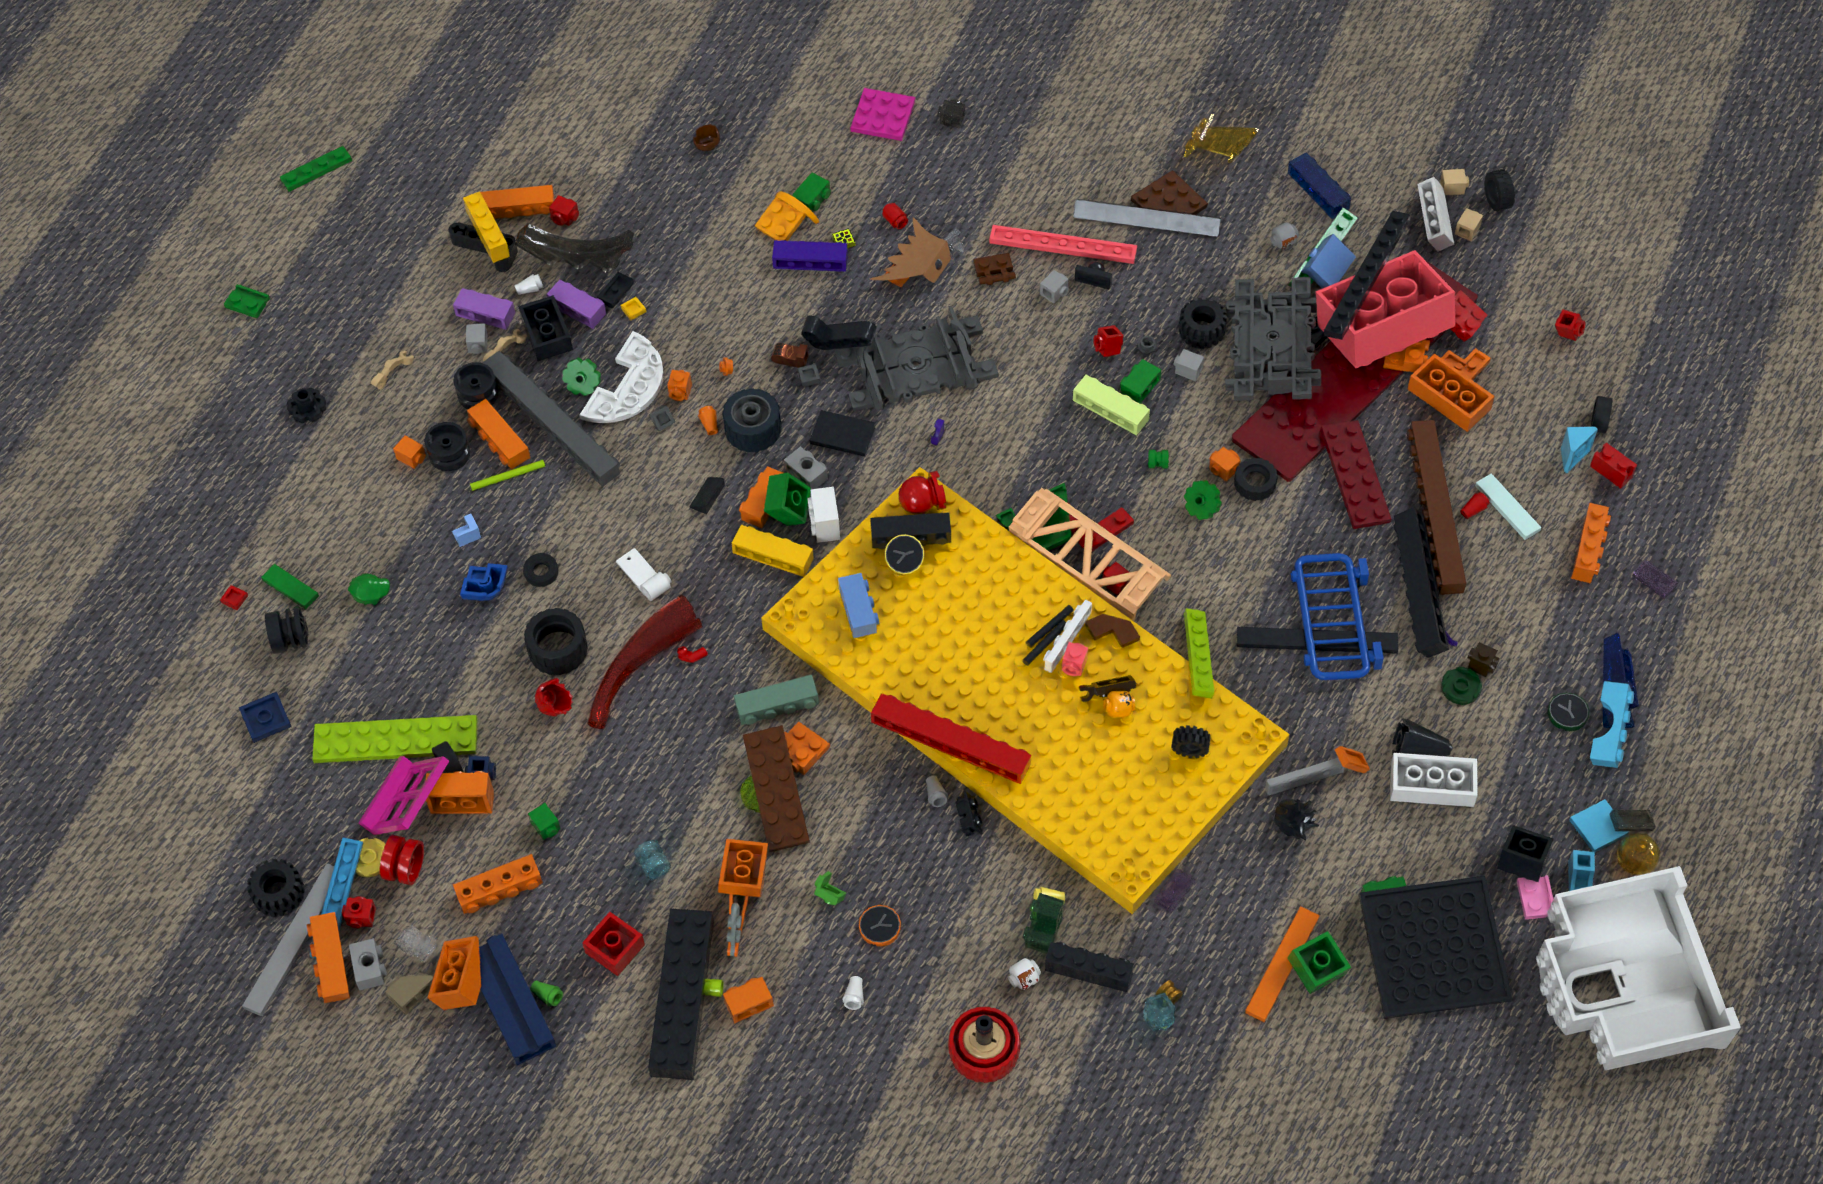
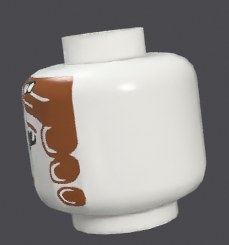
[1008,958,1041,990]

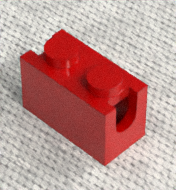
[1590,443,1637,489]

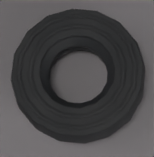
[523,553,558,587]

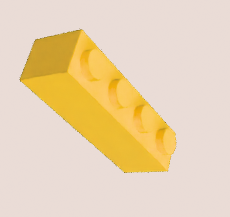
[463,191,510,263]
[732,525,814,577]

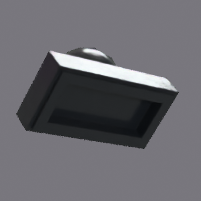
[1075,262,1112,290]

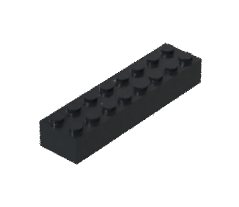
[648,908,714,1080]

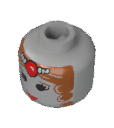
[1270,222,1299,249]

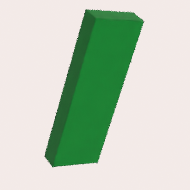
[261,564,319,610]

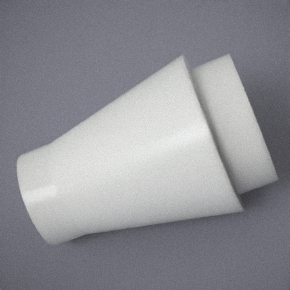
[515,274,544,295]
[843,976,864,1010]

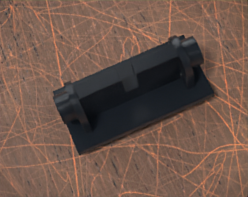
[955,791,983,836]

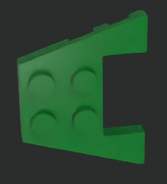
[996,483,1072,551]

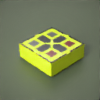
[832,228,856,248]

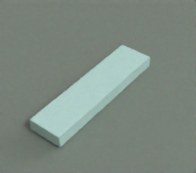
[1475,474,1541,540]

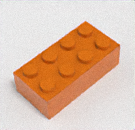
[1408,353,1495,432]

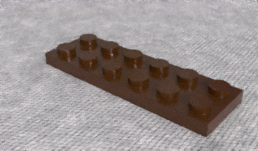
[743,725,810,852]

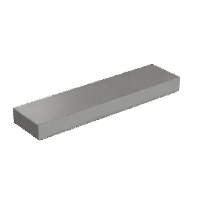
[1265,758,1345,795]

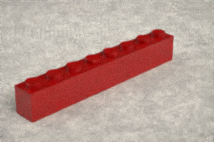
[871,693,1031,784]

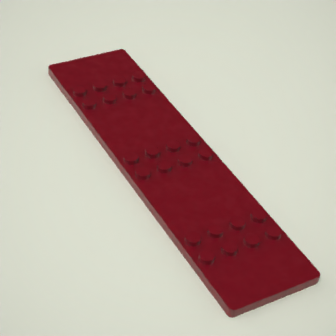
[1231,259,1478,482]

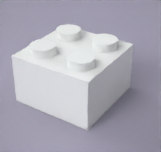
[807,487,840,543]

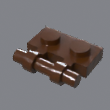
[973,253,1016,285]

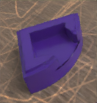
[931,419,944,445]

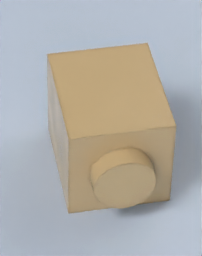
[1440,169,1469,195]
[1455,208,1483,241]

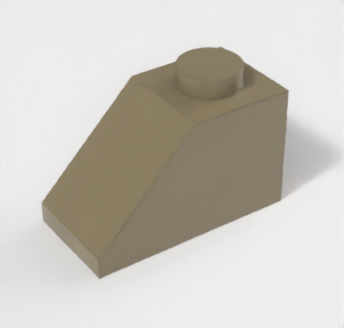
[385,975,433,1015]

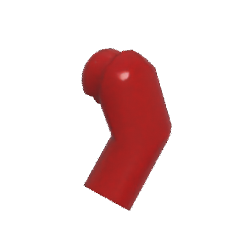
[677,646,708,663]

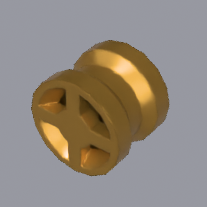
[1156,980,1183,1007]

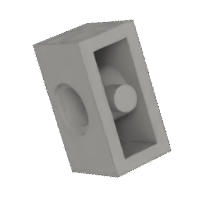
[784,446,828,489]
[349,938,387,990]

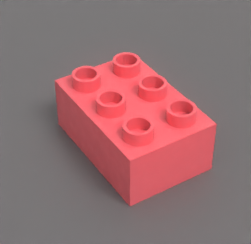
[1316,250,1455,368]

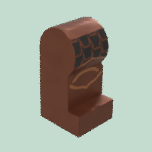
[771,343,809,368]

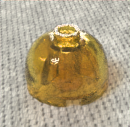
[1616,833,1660,875]

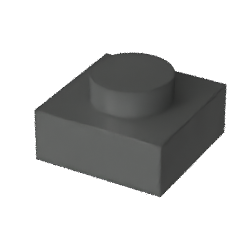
[798,364,821,387]
[649,405,675,431]

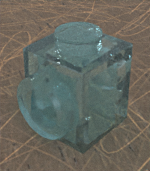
[1142,993,1176,1031]

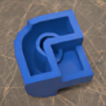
[460,563,508,601]

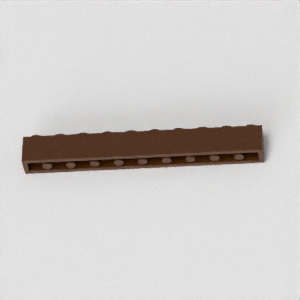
[1407,420,1466,595]

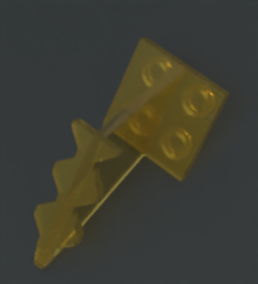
[1184,113,1259,163]

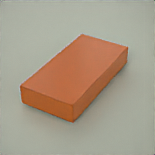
[1335,746,1370,773]

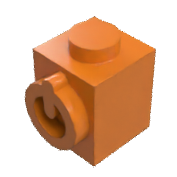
[667,370,692,401]
[1209,447,1241,481]

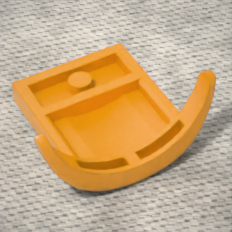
[755,191,819,241]

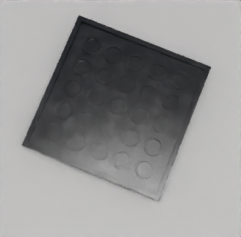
[1359,876,1513,1019]

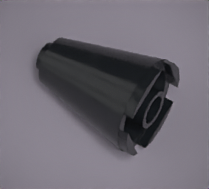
[1392,718,1452,756]

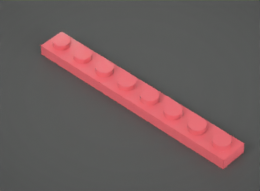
[989,225,1137,264]

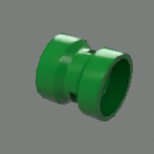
[1148,449,1169,469]

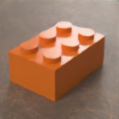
[425,771,494,814]

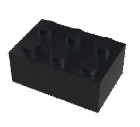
[518,295,573,361]

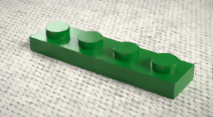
[280,146,352,192]

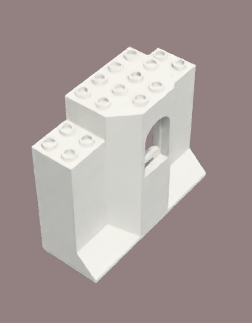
[1536,866,1741,1071]

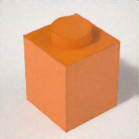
[393,435,426,469]

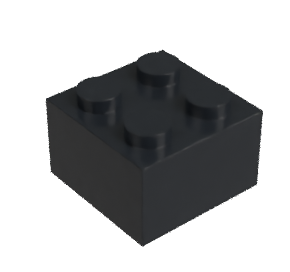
[1497,825,1554,882]

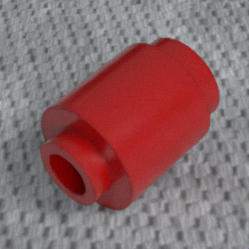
[882,203,908,230]

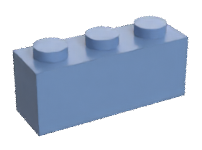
[838,573,880,638]

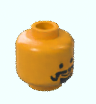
[1103,691,1135,718]

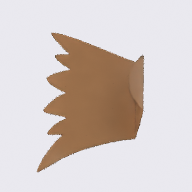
[870,217,951,283]

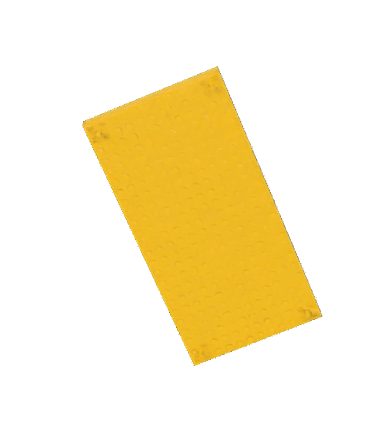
[761,467,1290,914]

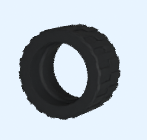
[524,608,588,675]

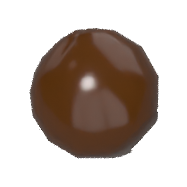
[693,124,720,151]

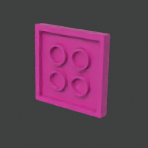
[850,88,915,141]

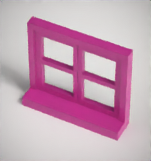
[358,756,449,835]

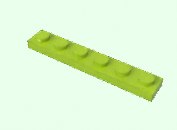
[1184,608,1214,699]

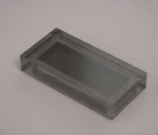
[1609,810,1656,831]

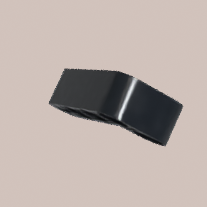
[448,223,518,272]
[801,315,877,350]

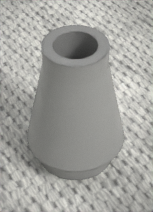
[926,776,948,807]

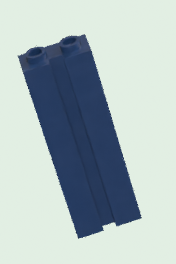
[479,934,557,1066]

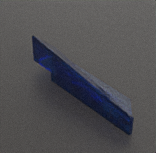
[1603,633,1639,728]

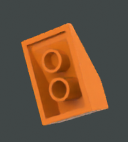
[427,936,481,1010]

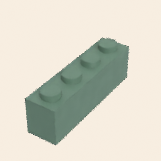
[734,675,819,725]

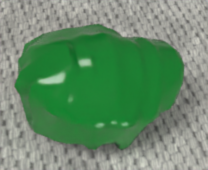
[348,573,390,605]

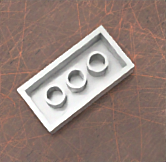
[1390,753,1477,807]

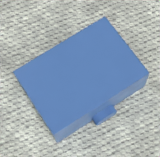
[1301,234,1356,289]

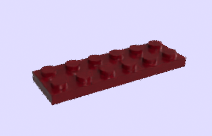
[1320,420,1392,529]

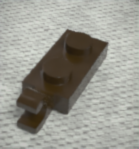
[1079,675,1136,702]

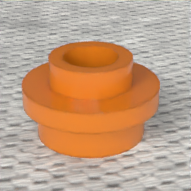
[719,357,733,376]

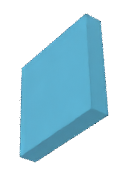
[1570,799,1629,852]

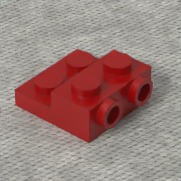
[1450,290,1487,342]

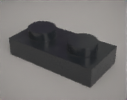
[597,272,634,309]

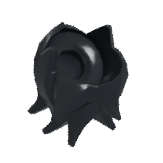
[1274,799,1319,841]

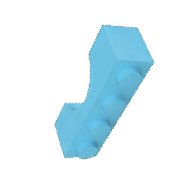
[1590,681,1634,768]
[1568,850,1595,891]

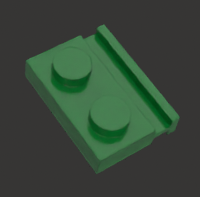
[224,284,270,318]

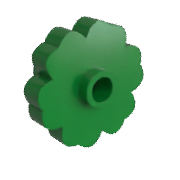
[562,357,601,396]
[1184,480,1222,520]

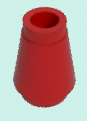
[1460,492,1490,519]

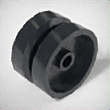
[453,362,499,409]
[424,422,471,471]

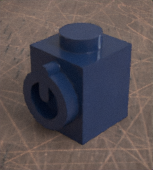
[465,756,496,781]

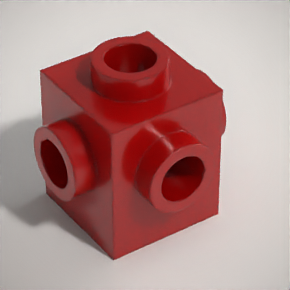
[342,896,376,928]

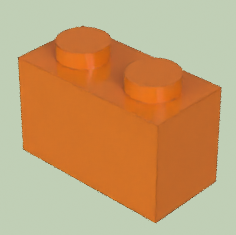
[723,977,774,1024]

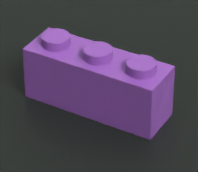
[546,280,606,329]
[453,288,515,330]

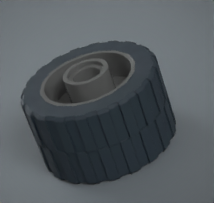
[722,388,782,452]

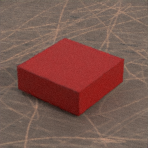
[220,585,248,610]

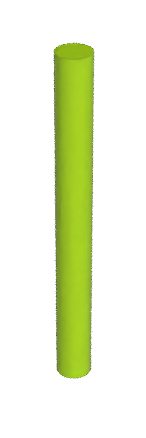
[470,460,545,491]

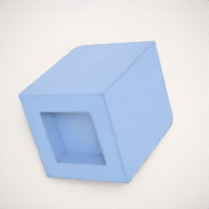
[452,514,481,547]

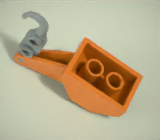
[718,839,768,957]

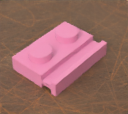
[1517,875,1553,920]

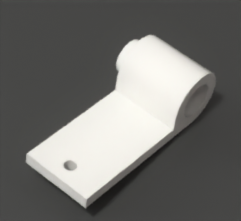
[616,548,671,601]

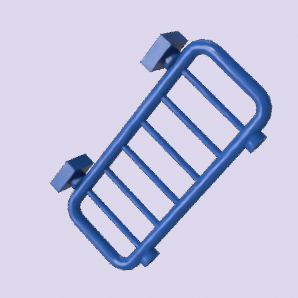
[1291,553,1384,680]

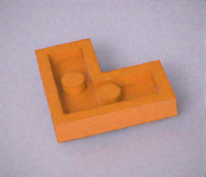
[1441,348,1491,380]

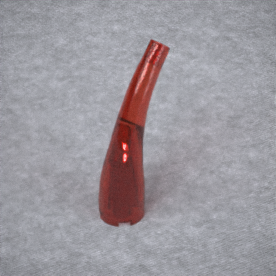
[587,594,703,729]

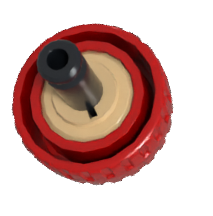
[948,1007,1021,1083]

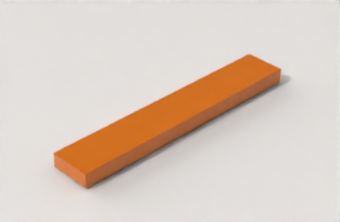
[1245,906,1320,1023]

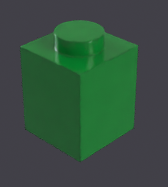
[528,803,561,840]

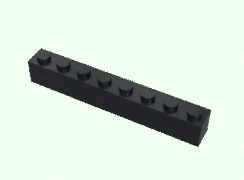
[1393,507,1449,658]

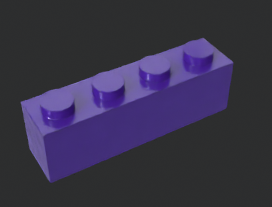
[772,240,848,272]

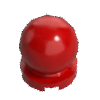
[898,471,946,514]

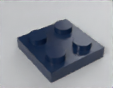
[238,692,292,743]

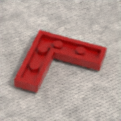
[1068,503,1134,551]

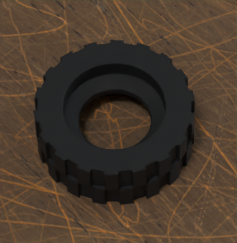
[1484,169,1515,212]
[1234,457,1278,501]

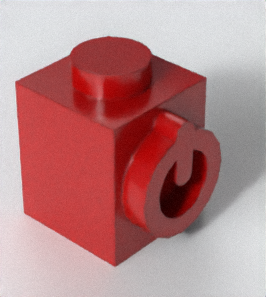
[549,195,579,226]
[1555,309,1586,341]
[1093,325,1124,357]

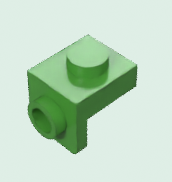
[814,871,846,905]

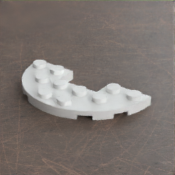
[580,331,663,423]

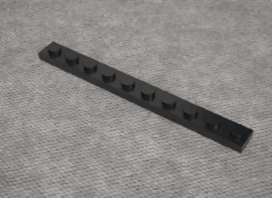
[1324,211,1410,340]

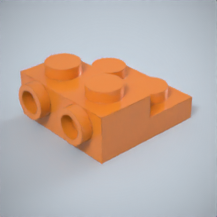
[1383,339,1430,372]
[784,721,830,775]

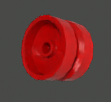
[380,835,424,886]

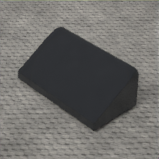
[690,477,725,515]

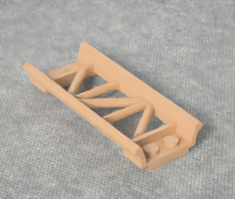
[1009,488,1171,621]

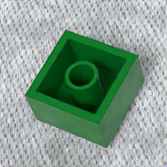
[764,472,811,526]
[1287,931,1351,994]

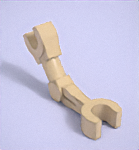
[483,329,527,361]
[371,351,414,390]

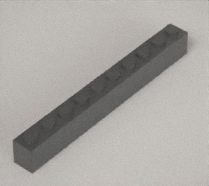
[482,351,620,487]

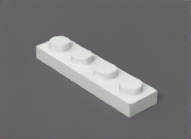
[1043,599,1092,673]

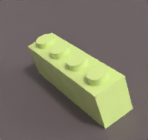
[1073,375,1150,435]

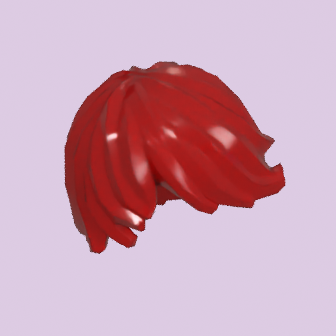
[534,678,573,717]

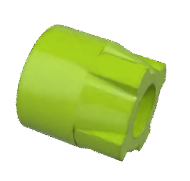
[704,979,724,997]

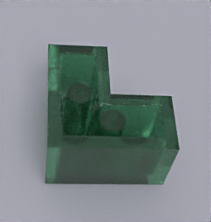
[1022,893,1064,954]

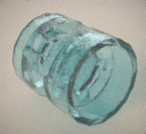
[634,840,671,880]

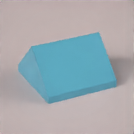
[1561,427,1598,473]

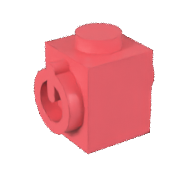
[1062,642,1088,676]

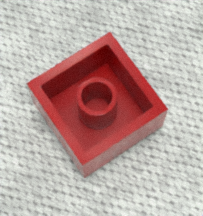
[582,912,645,976]

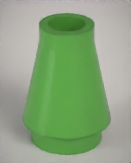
[530,980,563,1006]

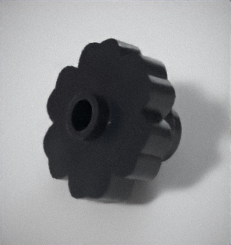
[287,388,326,423]

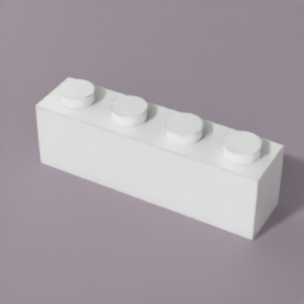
[1417,177,1454,252]

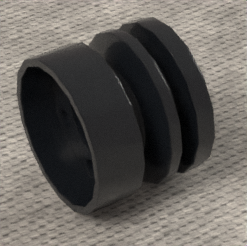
[265,606,309,654]

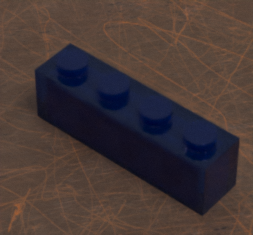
[1288,152,1351,219]

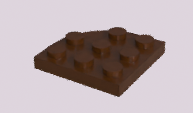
[1131,170,1208,214]

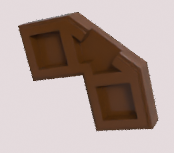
[1085,614,1140,648]

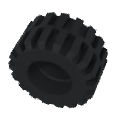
[1179,298,1227,349]
[247,859,305,917]

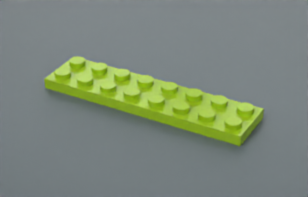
[312,715,478,763]

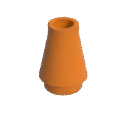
[698,406,718,435]

